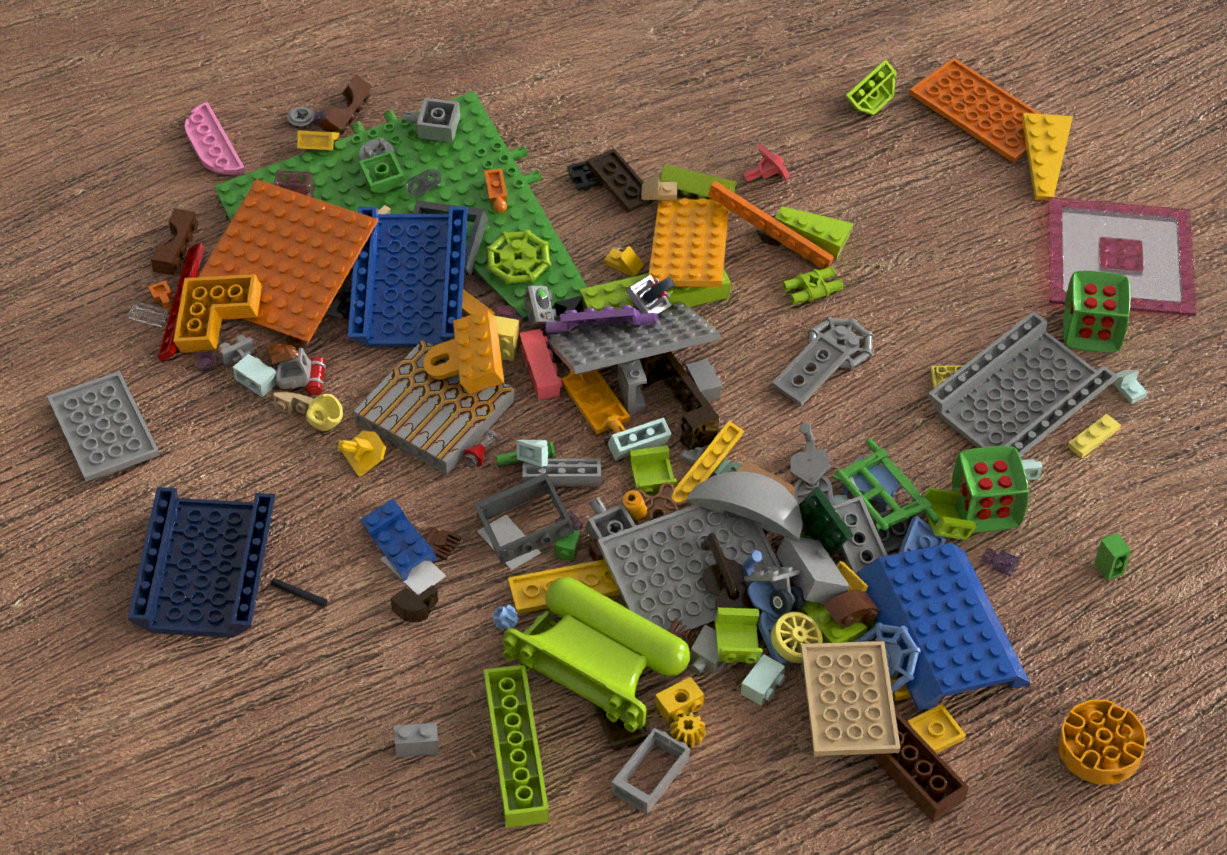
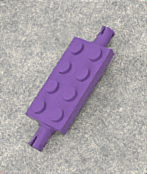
[546,305,658,333]

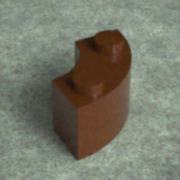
[823,590,881,629]

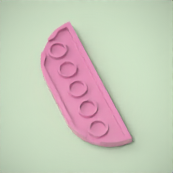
[185,102,245,176]

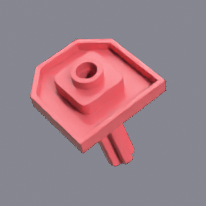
[744,144,790,182]

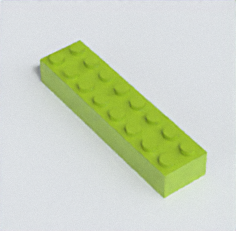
[580,269,731,312]
[484,665,549,828]

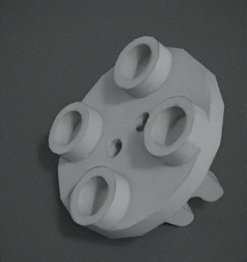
[359,138,394,160]

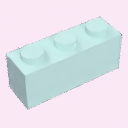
[608,418,671,461]

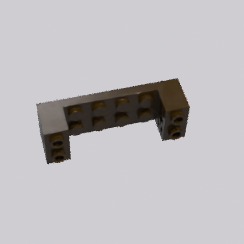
[639,351,719,450]

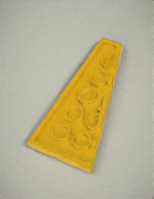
[1022,113,1073,201]

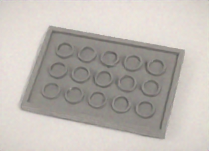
[47,371,160,482]

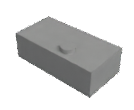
[776,536,850,604]

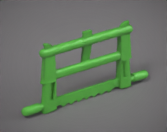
[833,438,940,531]

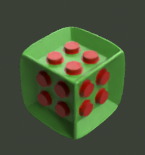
[1063,271,1131,352]
[952,446,1029,532]

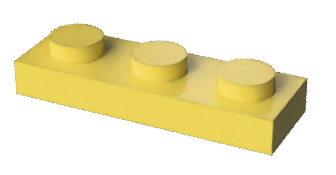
[1067,414,1121,459]

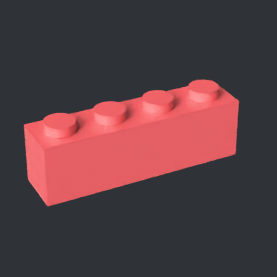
[519,329,562,400]

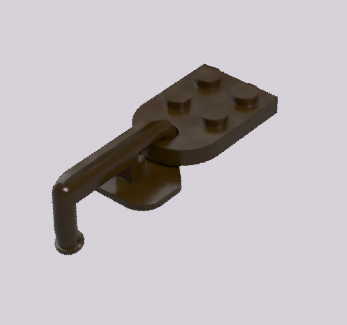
[701,533,763,640]

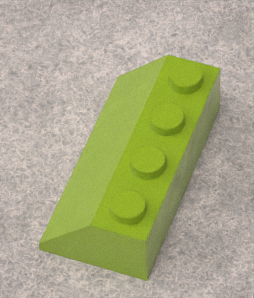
[660,164,737,199]

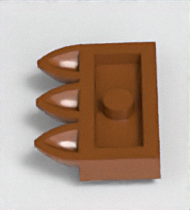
[266,342,298,364]

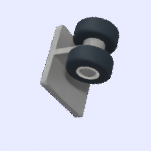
[745,566,805,614]

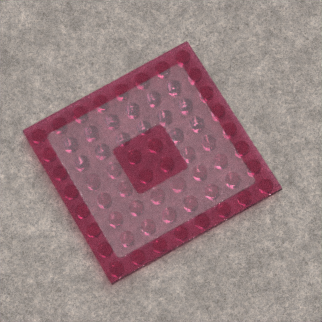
[1048,197,1197,316]

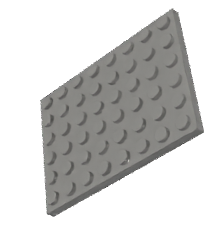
[547,302,720,374]
[597,505,781,633]

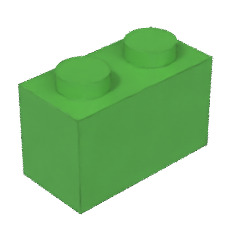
[1094,533,1131,581]

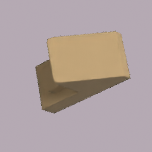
[641,173,677,200]

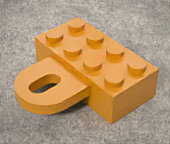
[423,309,504,394]

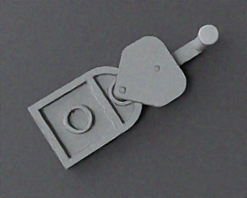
[790,423,834,529]

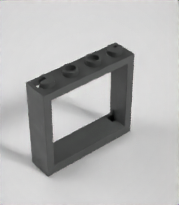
[412,200,488,276]
[474,473,575,564]

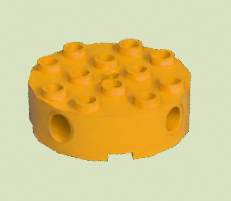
[1057,700,1147,785]

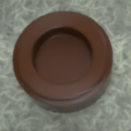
[287,336,306,350]

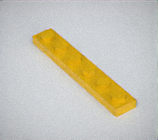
[672,421,745,502]

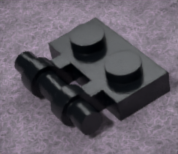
[567,161,603,191]

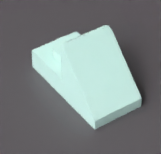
[1113,370,1148,404]
[517,440,548,467]

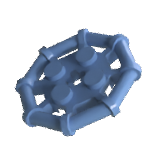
[854,622,921,694]

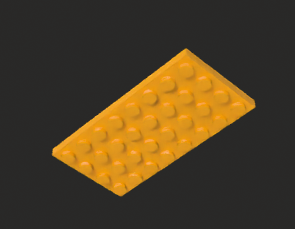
[648,198,729,287]

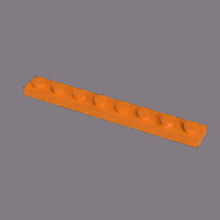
[708,181,834,269]

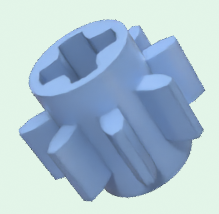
[493,604,518,631]

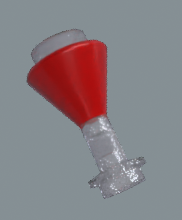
[463,430,498,468]

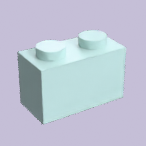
[233,354,277,397]
[741,655,786,706]

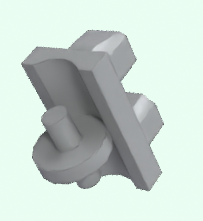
[219,335,255,366]

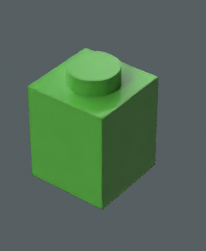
[555,530,581,562]

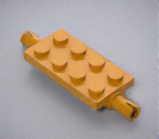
[561,368,630,435]

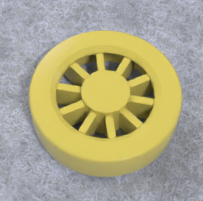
[771,612,823,663]

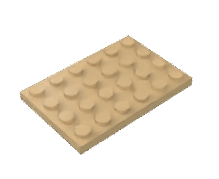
[801,641,900,756]

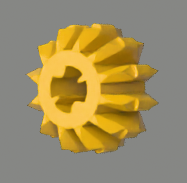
[670,712,706,748]

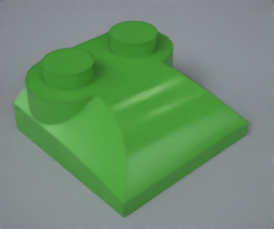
[359,151,405,193]

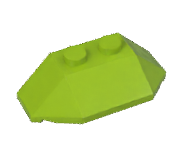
[845,59,896,116]

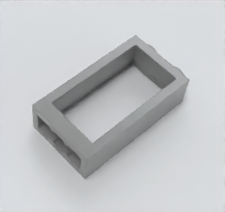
[611,728,690,814]

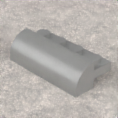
[522,458,601,487]

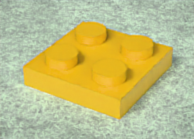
[907,704,966,753]

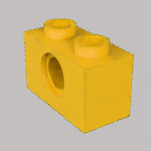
[655,677,704,724]

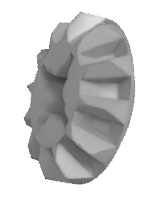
[287,107,315,129]

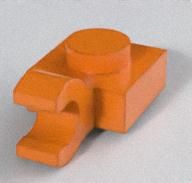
[148,281,172,312]

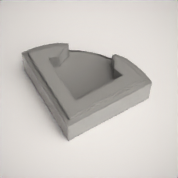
[679,447,705,465]

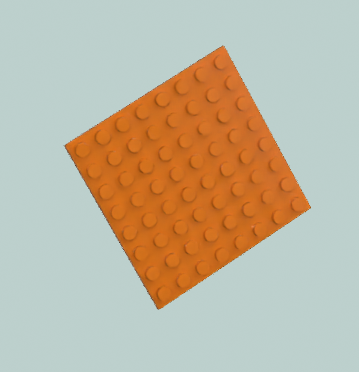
[198,179,378,343]

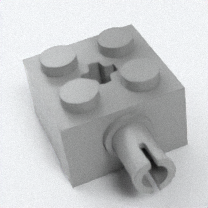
[403,98,460,143]
[586,497,636,540]

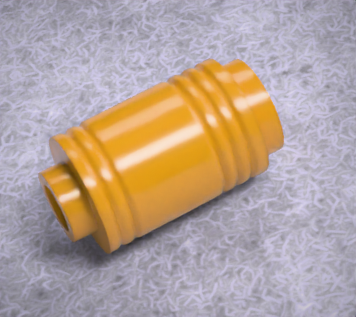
[622,490,647,520]

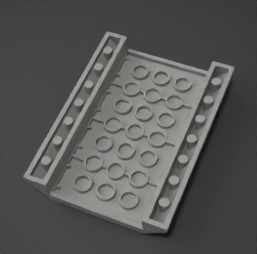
[928,311,1118,457]

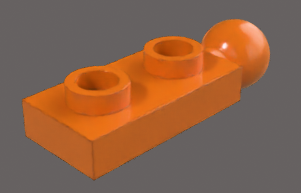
[484,168,507,213]

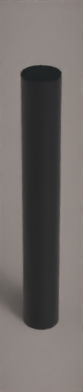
[270,578,327,607]

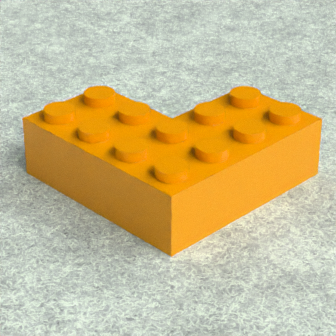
[173,274,262,353]

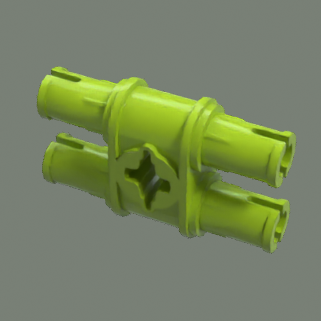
[782,266,844,305]

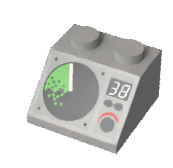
[523,286,557,330]

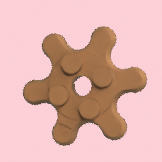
[632,482,693,526]

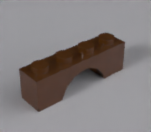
[319,75,372,135]
[151,208,198,275]

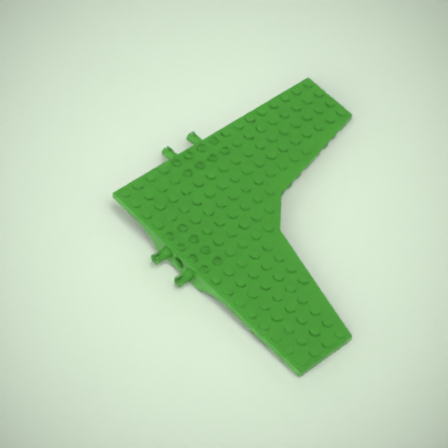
[214,91,588,322]

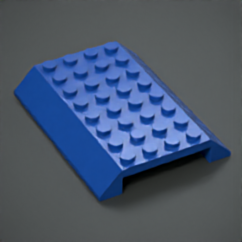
[348,206,468,347]
[856,543,1030,710]

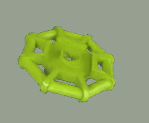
[485,230,551,285]

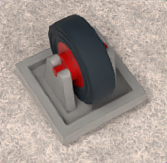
[626,275,675,315]

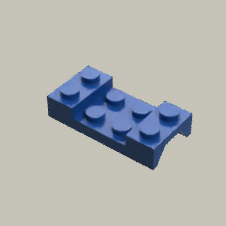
[360,498,437,581]

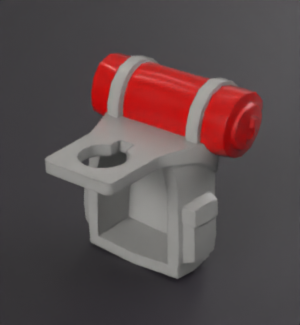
[276,348,326,395]

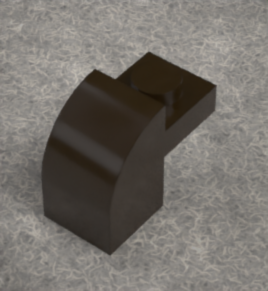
[391,585,438,622]

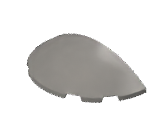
[686,471,802,541]

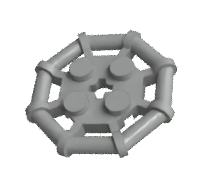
[808,316,874,370]

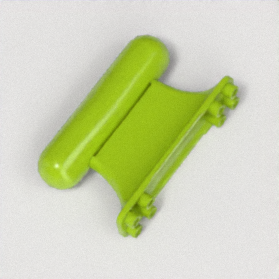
[502,577,690,732]

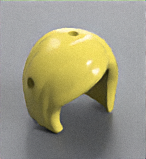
[306,394,343,431]

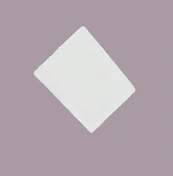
[478,515,540,570]
[381,556,446,595]

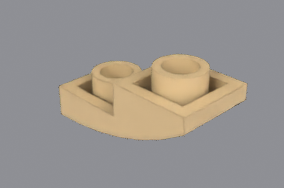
[273,392,313,414]

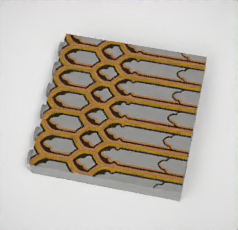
[353,340,514,474]

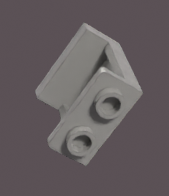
[618,359,647,414]

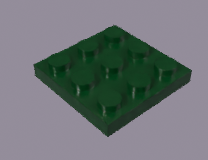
[799,486,854,557]

